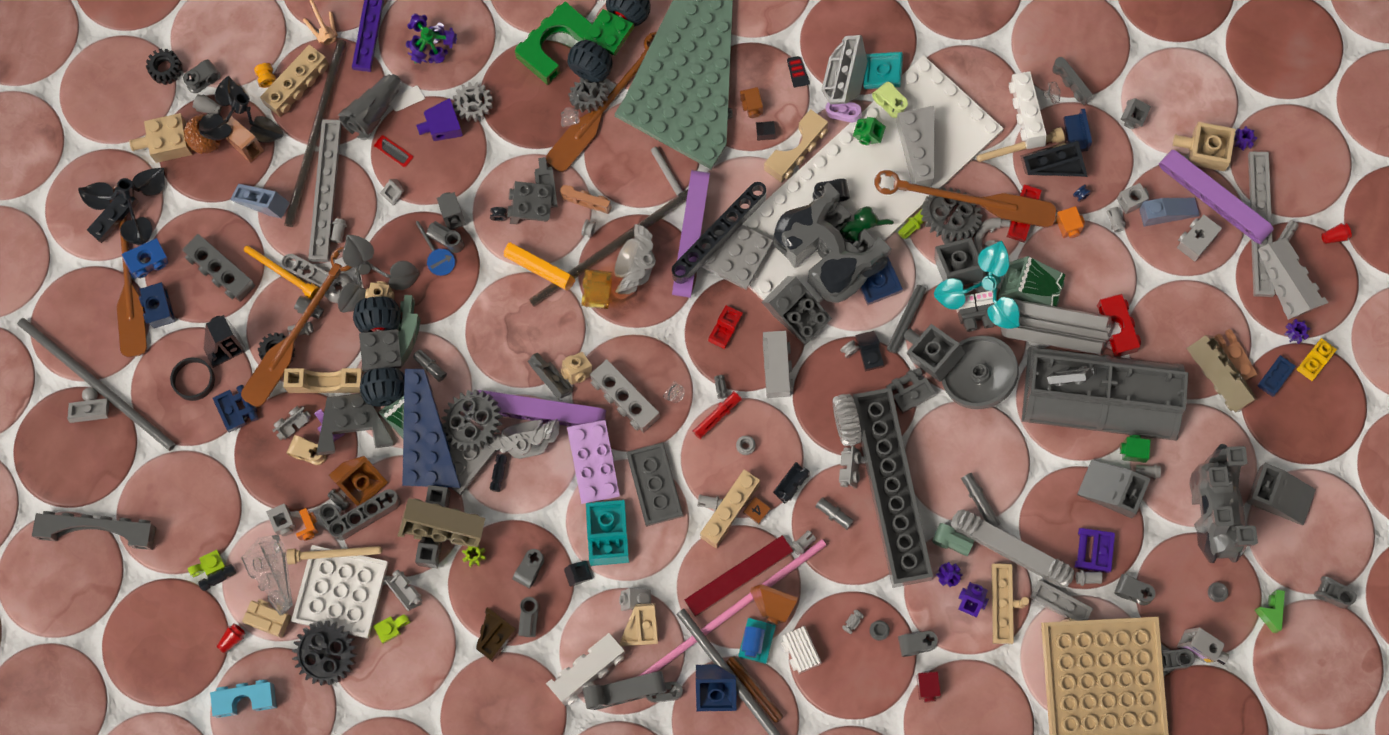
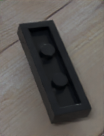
[87,194,139,243]

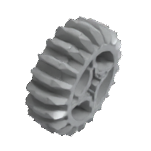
[832,394,862,446]

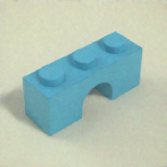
[210,680,277,718]

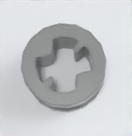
[581,219,596,238]
[840,340,860,358]

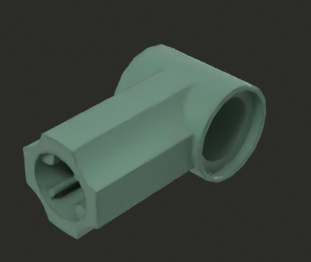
[932,523,974,557]

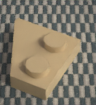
[620,603,658,646]

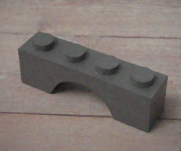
[415,485,451,569]

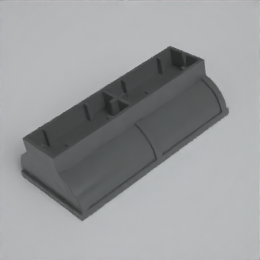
[1021,346,1188,441]

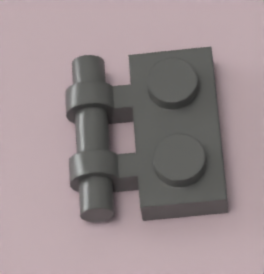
[1047,366,1096,386]
[886,368,936,414]

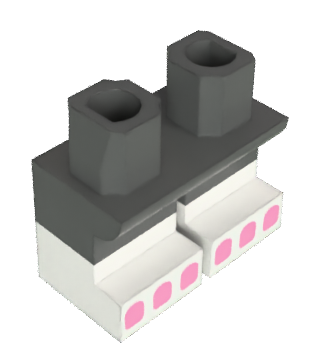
[956,291,995,332]

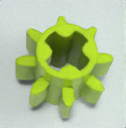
[462,544,486,568]

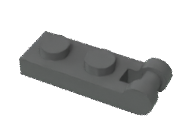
[1052,57,1093,105]

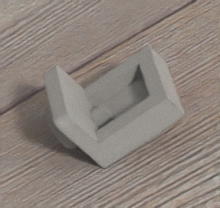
[619,588,651,611]

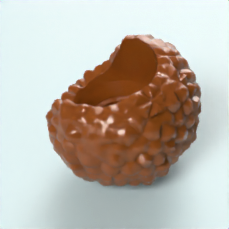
[184,114,221,154]

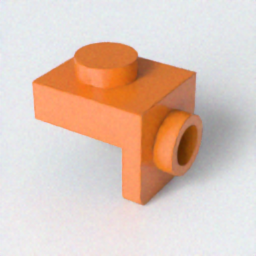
[296,508,319,541]

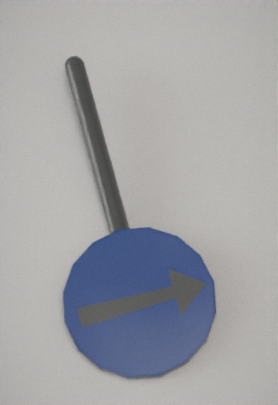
[416,221,455,276]

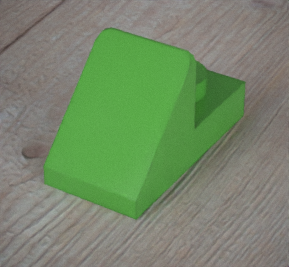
[1255,590,1285,633]

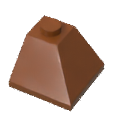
[329,456,388,506]
[750,584,798,625]

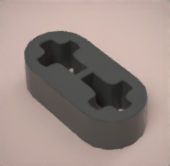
[646,682,683,703]

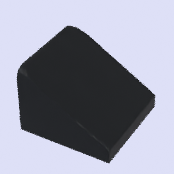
[756,121,776,141]
[564,561,592,587]

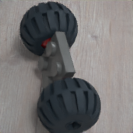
[353,296,405,407]

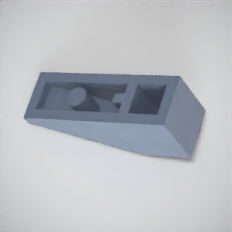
[230,184,290,219]
[1139,198,1199,227]

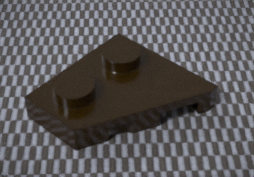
[476,607,517,662]

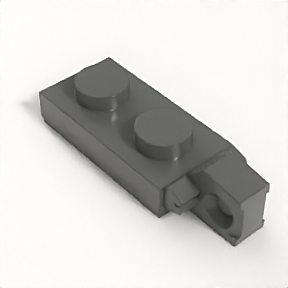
[534,157,558,208]
[528,353,574,400]

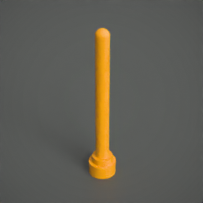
[244,246,320,300]

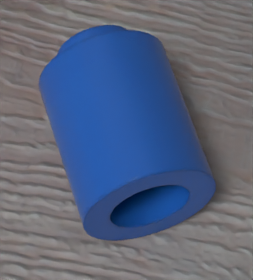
[741,627,765,658]

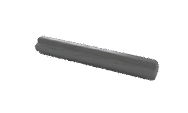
[887,285,926,354]

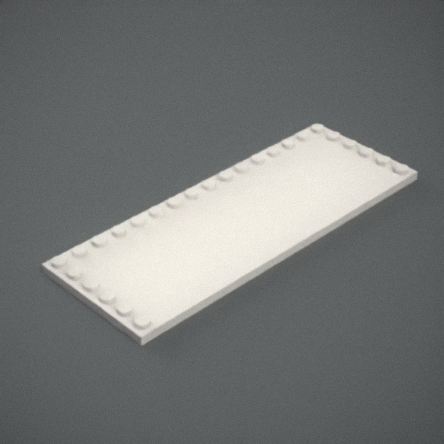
[742,55,1004,303]

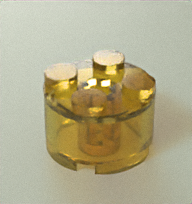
[581,269,612,309]

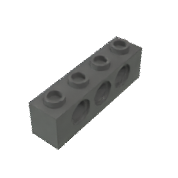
[182,234,256,302]

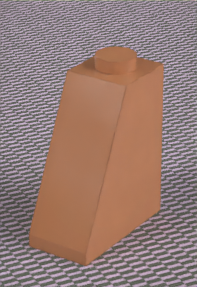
[223,116,264,163]

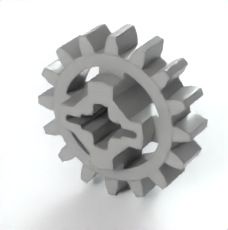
[452,82,493,122]

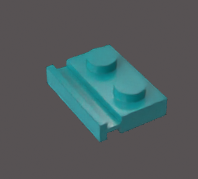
[738,618,776,664]

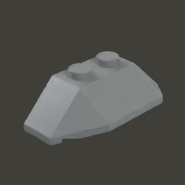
[821,35,867,104]

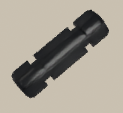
[489,454,507,492]
[198,564,236,591]

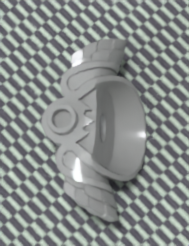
[614,224,656,294]
[489,419,560,459]

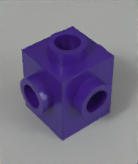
[958,582,989,618]

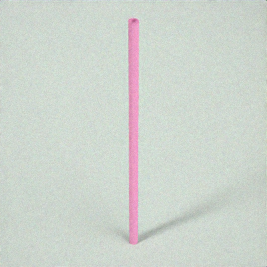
[637,539,827,677]

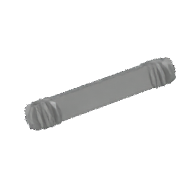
[951,510,1075,588]

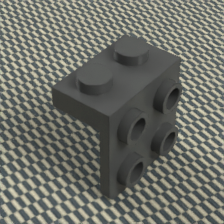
[507,181,552,225]

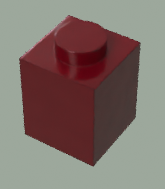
[916,672,941,703]

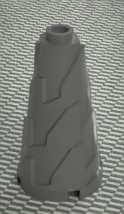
[338,74,401,140]

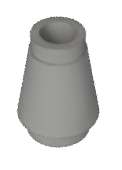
[192,94,222,115]

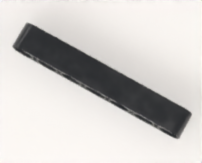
[672,182,766,284]

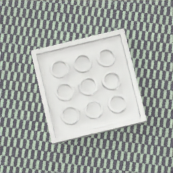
[291,545,389,639]

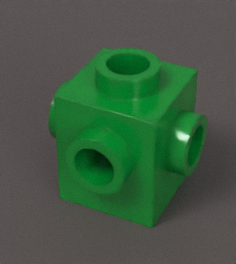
[853,117,886,146]

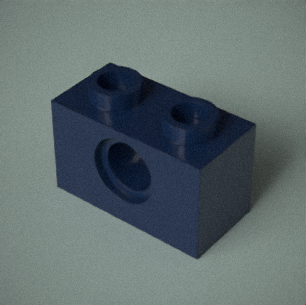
[139,282,176,329]

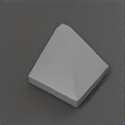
[380,179,404,205]

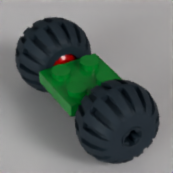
[567,0,651,83]

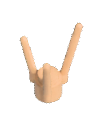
[303,0,338,45]

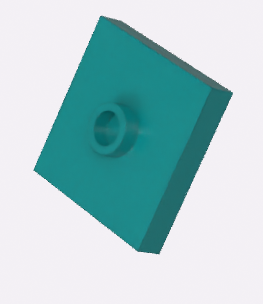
[863,52,903,89]

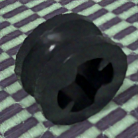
[490,207,507,221]

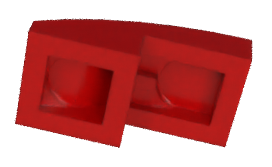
[708,305,743,349]

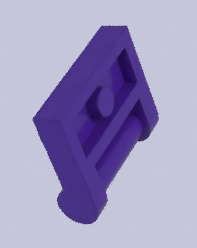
[1074,528,1115,573]

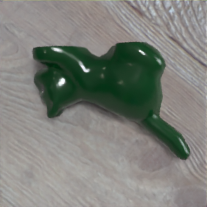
[840,206,894,242]

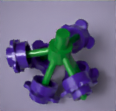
[406,13,457,64]

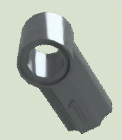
[426,221,464,253]
[518,597,540,637]

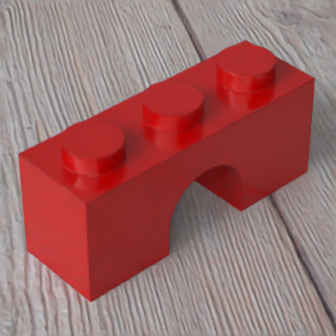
[1097,294,1141,357]

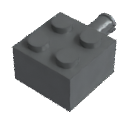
[934,235,983,285]
[904,324,965,382]

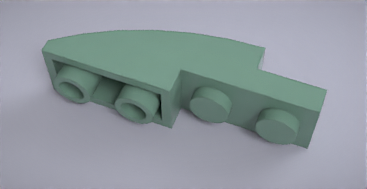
[398,295,421,370]

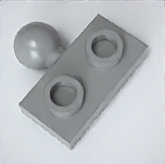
[67,388,109,423]

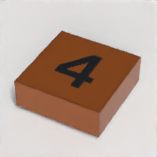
[743,497,771,525]

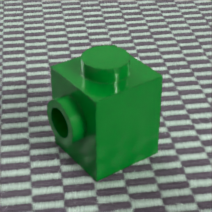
[1119,435,1151,463]

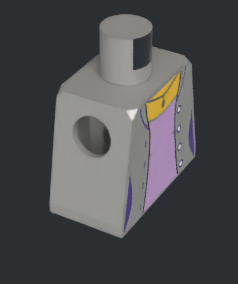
[1177,627,1229,665]

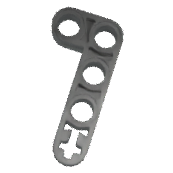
[319,489,401,541]
[583,671,667,710]

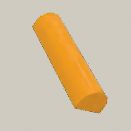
[504,242,576,291]

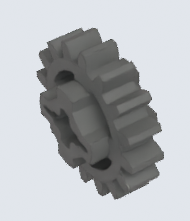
[568,78,609,113]

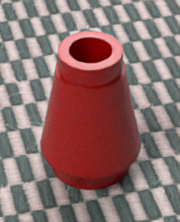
[1321,223,1352,244]
[217,623,246,653]

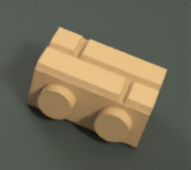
[242,599,291,638]

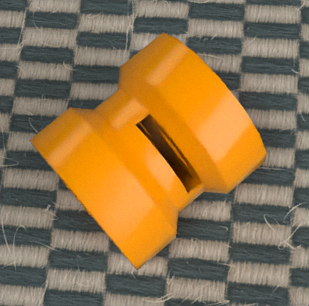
[254,63,276,88]

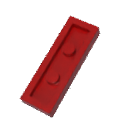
[1006,184,1042,243]

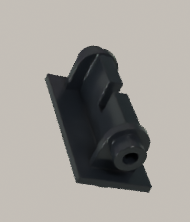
[773,462,810,504]

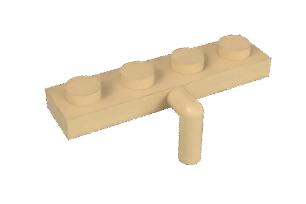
[991,564,1029,644]

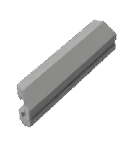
[1001,299,1112,354]

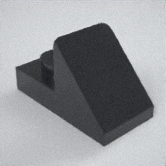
[855,331,884,372]

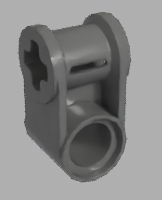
[183,59,221,93]
[512,549,544,589]
[1114,574,1156,606]
[1314,576,1357,609]
[898,631,938,657]
[1161,649,1195,673]

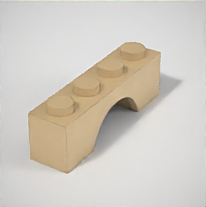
[764,109,828,183]
[283,368,365,393]
[700,470,760,549]

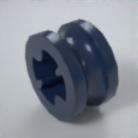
[1073,184,1092,203]

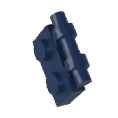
[212,385,259,433]

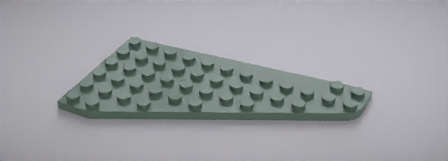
[614,0,733,170]

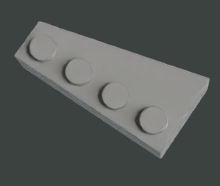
[1258,238,1328,320]

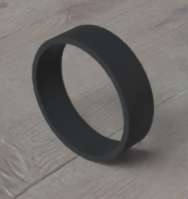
[170,357,215,401]

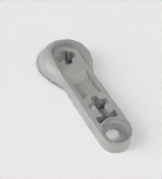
[282,254,354,303]

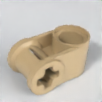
[287,435,327,465]

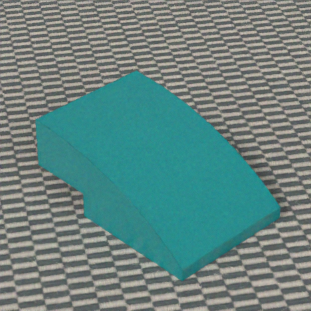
[586,500,629,566]

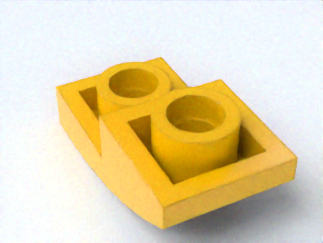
[1296,338,1337,381]

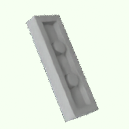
[1030,580,1093,621]

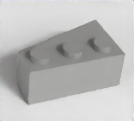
[763,331,793,398]

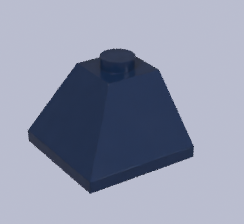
[696,664,737,712]

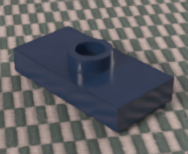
[1257,355,1296,397]

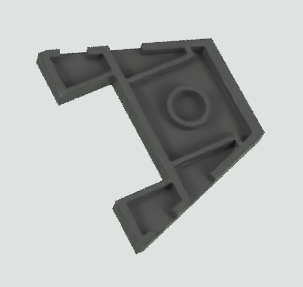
[317,393,393,455]

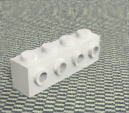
[1009,71,1046,149]

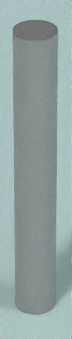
[651,147,684,196]

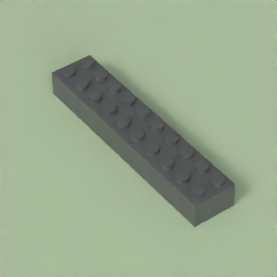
[853,388,933,588]

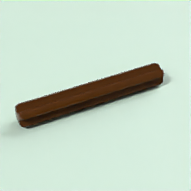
[726,656,783,723]

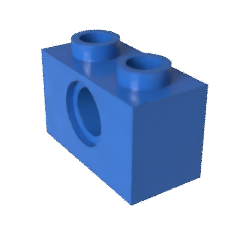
[122,238,168,279]

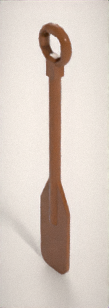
[546,32,657,172]
[874,170,1056,228]
[110,185,147,357]
[241,247,352,407]

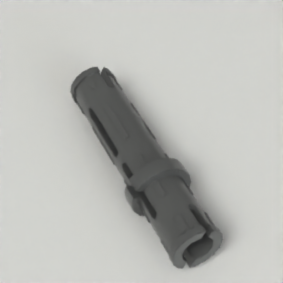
[961,473,1001,527]

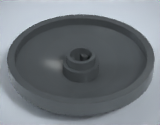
[942,336,1019,409]

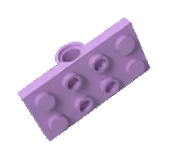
[567,420,620,504]

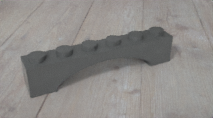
[32,511,156,550]

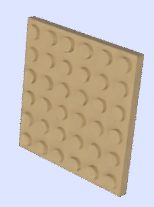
[1041,617,1169,735]

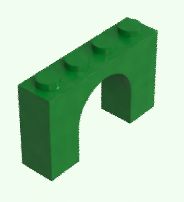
[515,1,592,85]

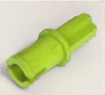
[898,209,925,239]

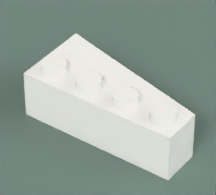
[546,633,626,706]

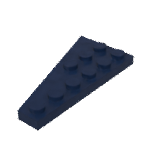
[402,369,461,488]

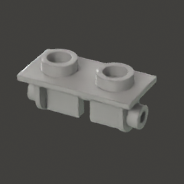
[272,406,311,440]
[839,446,861,489]
[385,570,422,611]

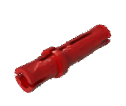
[692,391,742,440]

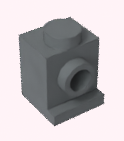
[1120,98,1151,129]

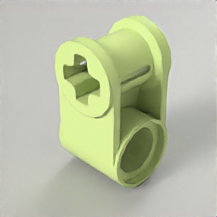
[872,82,908,118]

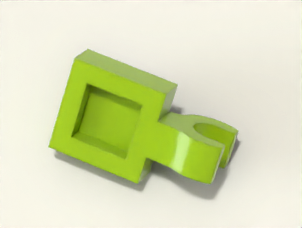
[187,550,225,578]
[374,614,411,644]

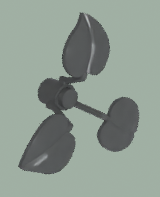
[338,235,419,313]

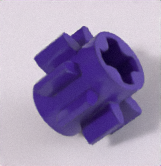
[1234,126,1257,151]
[1284,319,1310,344]
[936,562,963,587]

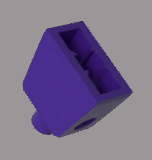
[416,98,463,141]

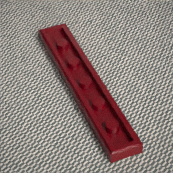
[684,535,793,617]

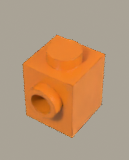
[1055,206,1085,238]

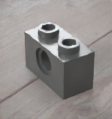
[437,192,466,230]

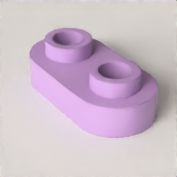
[826,102,862,123]

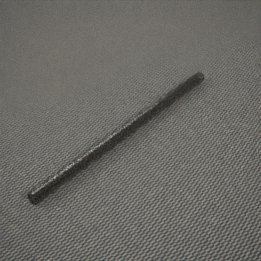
[284,39,346,227]
[529,189,688,307]

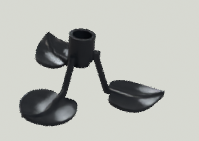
[199,76,284,143]
[78,168,165,245]

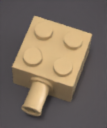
[129,113,192,163]
[1172,122,1235,171]

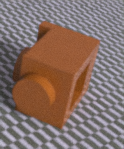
[740,87,763,118]

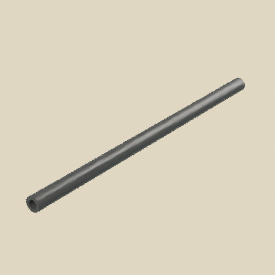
[17,318,176,451]
[676,608,781,735]

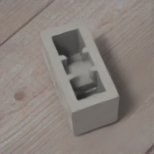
[1177,215,1222,261]

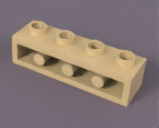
[260,45,329,117]

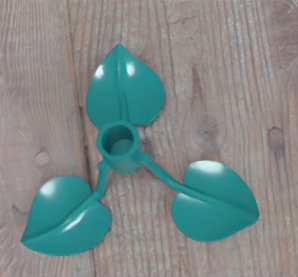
[934,241,1020,329]

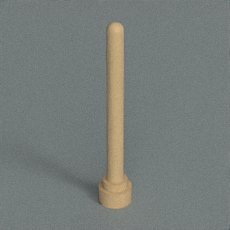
[976,127,1065,162]
[287,546,382,565]

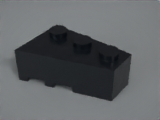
[1020,139,1088,177]
[203,315,247,368]

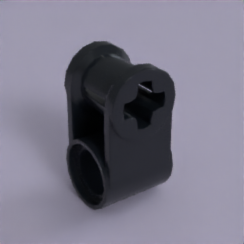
[812,178,850,202]

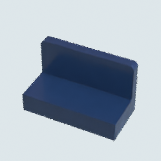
[1063,108,1092,152]

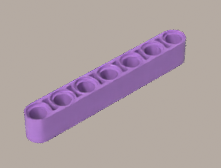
[1159,150,1274,244]
[672,170,710,298]
[477,390,606,426]

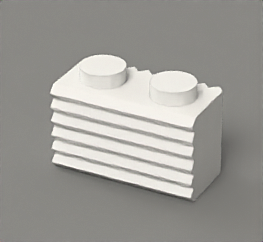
[781,626,821,674]

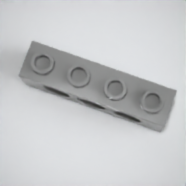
[590,359,660,433]

